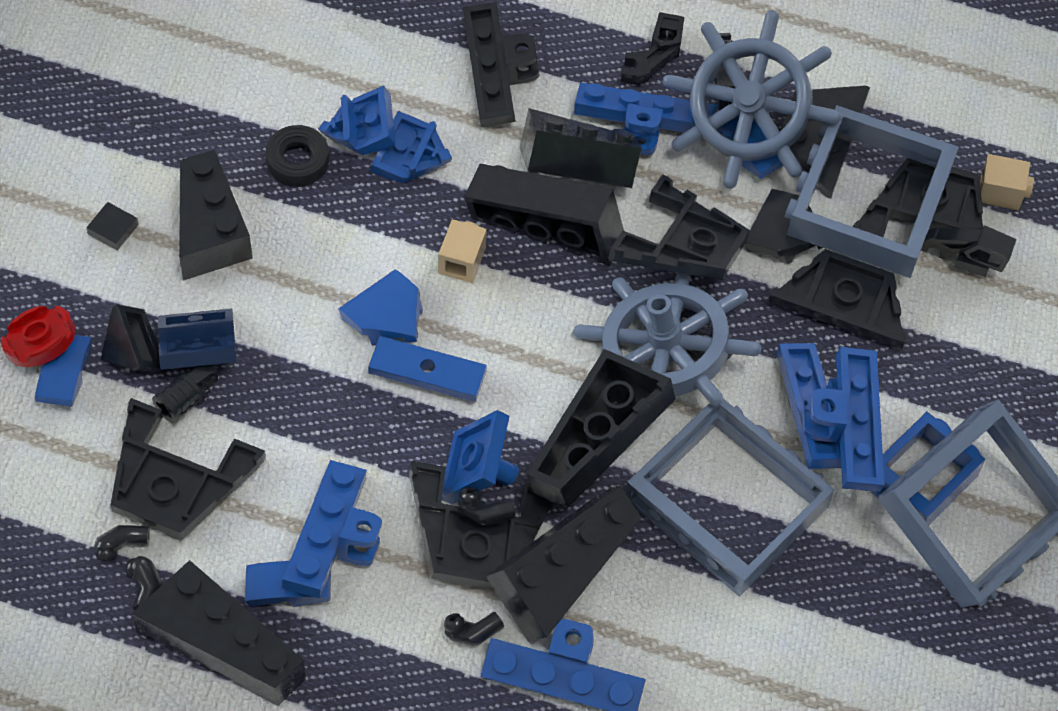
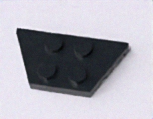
[780,85,870,199]
[769,249,906,350]

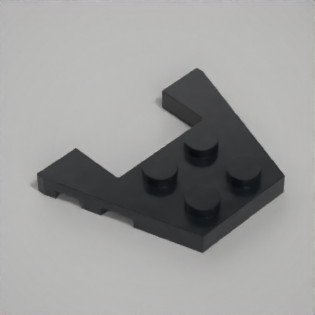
[853,158,989,277]
[608,174,750,280]
[110,398,266,539]
[409,461,553,589]

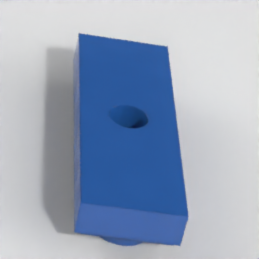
[368,336,487,402]

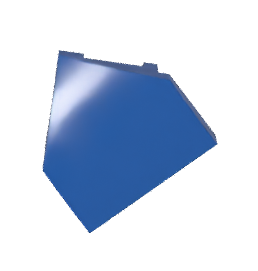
[318,85,396,155]
[370,111,452,183]
[338,269,423,345]

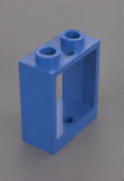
[870,411,986,525]

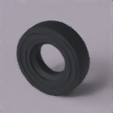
[265,125,330,186]

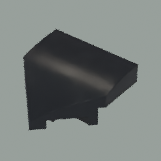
[745,189,823,264]

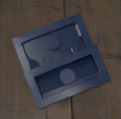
[158,308,237,370]

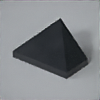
[100,304,167,374]

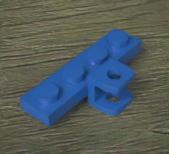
[574,82,717,155]
[776,343,841,469]
[802,347,884,492]
[282,460,382,599]
[480,619,646,711]

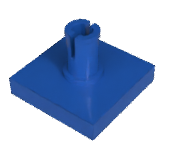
[441,410,519,505]

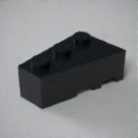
[520,108,642,188]
[179,150,253,281]

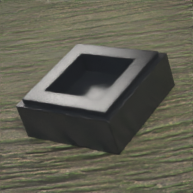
[86,202,139,251]

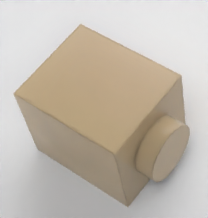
[980,154,1034,211]
[438,219,487,283]

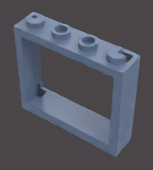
[785,105,959,278]
[625,399,835,597]
[876,399,1058,608]

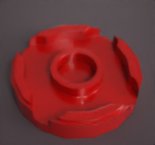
[1,305,76,368]

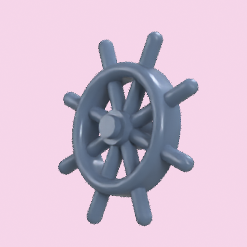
[662,10,841,189]
[573,273,762,406]

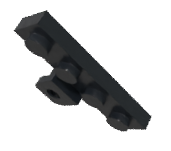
[463,2,540,127]

